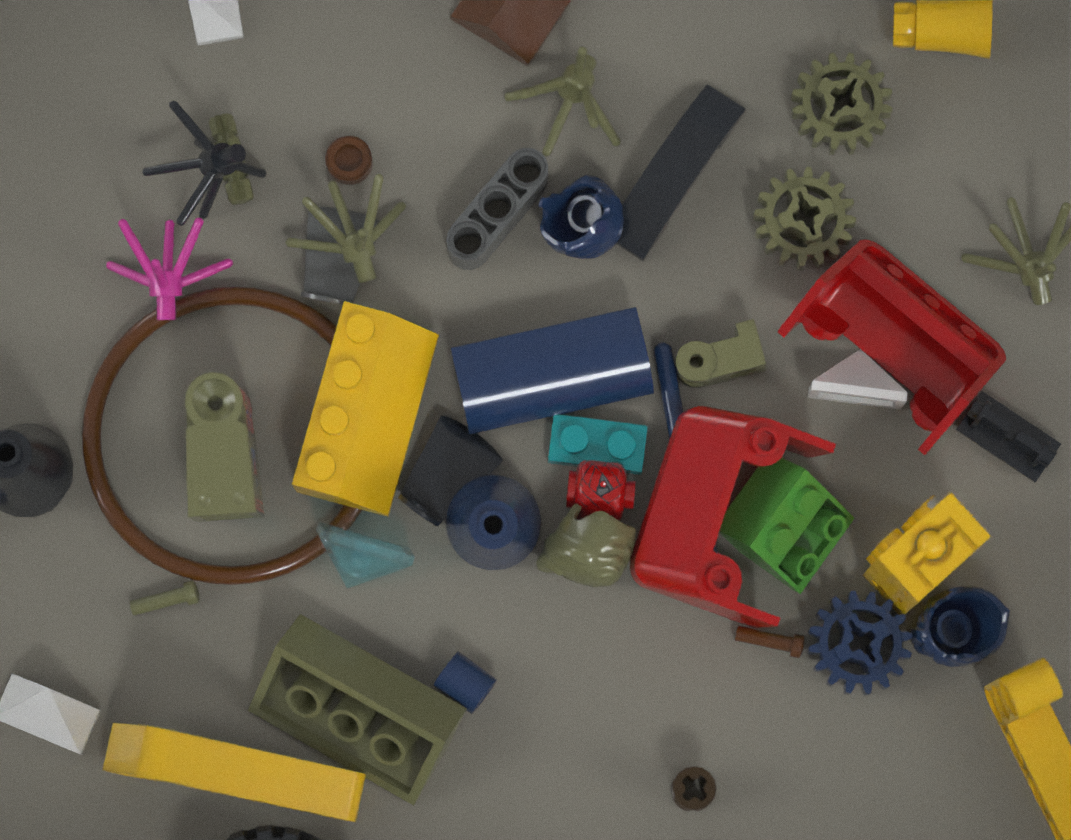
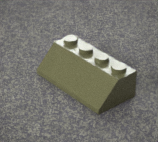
[248,614,467,806]

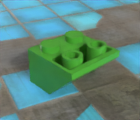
[719,457,855,594]

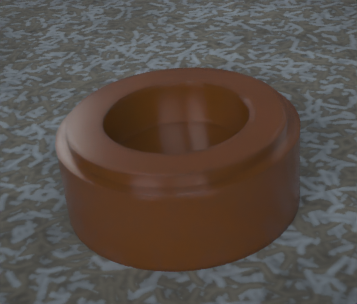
[325,136,373,185]

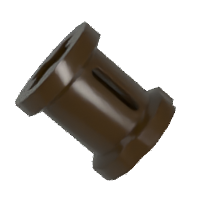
[672,766,717,811]

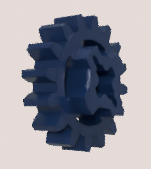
[807,590,913,696]

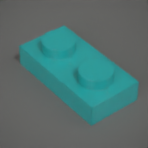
[548,414,648,475]

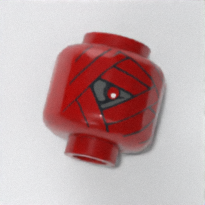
[566,460,636,521]

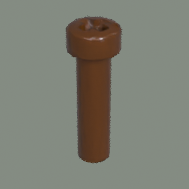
[735,625,805,659]

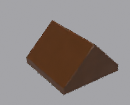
[450,0,572,66]

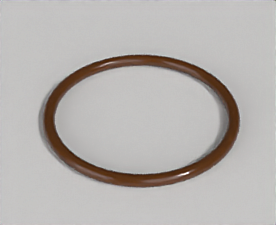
[82,287,362,585]

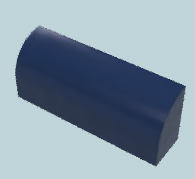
[451,307,654,434]

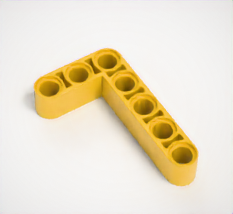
[984,657,1071,840]
[102,723,366,822]

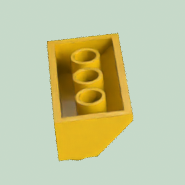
[292,301,439,517]

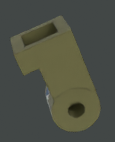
[675,319,766,388]

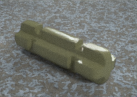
[209,113,254,205]

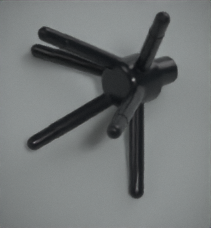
[142,100,267,226]

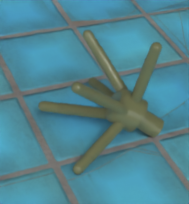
[504,46,621,156]
[285,174,406,283]
[961,197,1071,305]

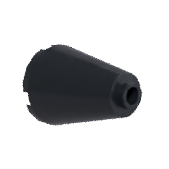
[0,423,74,517]

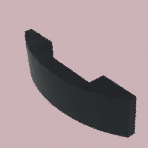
[616,84,746,261]

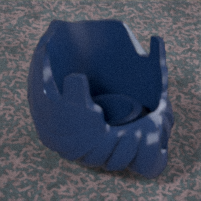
[539,175,624,259]
[911,585,1010,667]

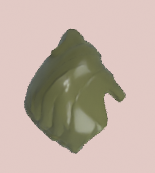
[536,504,636,588]

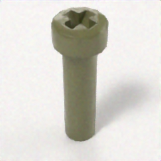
[130,580,200,615]

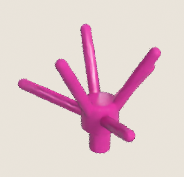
[106,217,233,320]

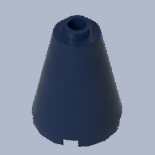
[446,475,541,570]

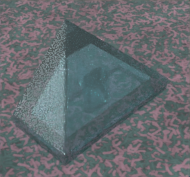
[316,522,415,589]

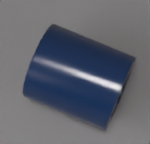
[433,651,497,714]

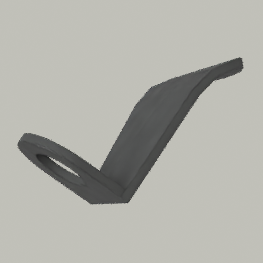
[301,207,380,305]

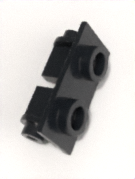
[956,391,1061,483]

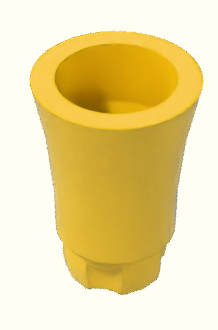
[893,0,993,59]

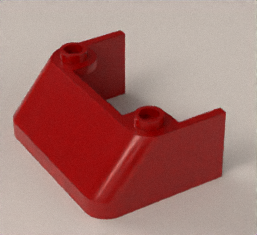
[777,239,1006,455]
[629,406,836,628]

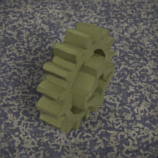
[791,52,893,155]
[753,166,856,271]

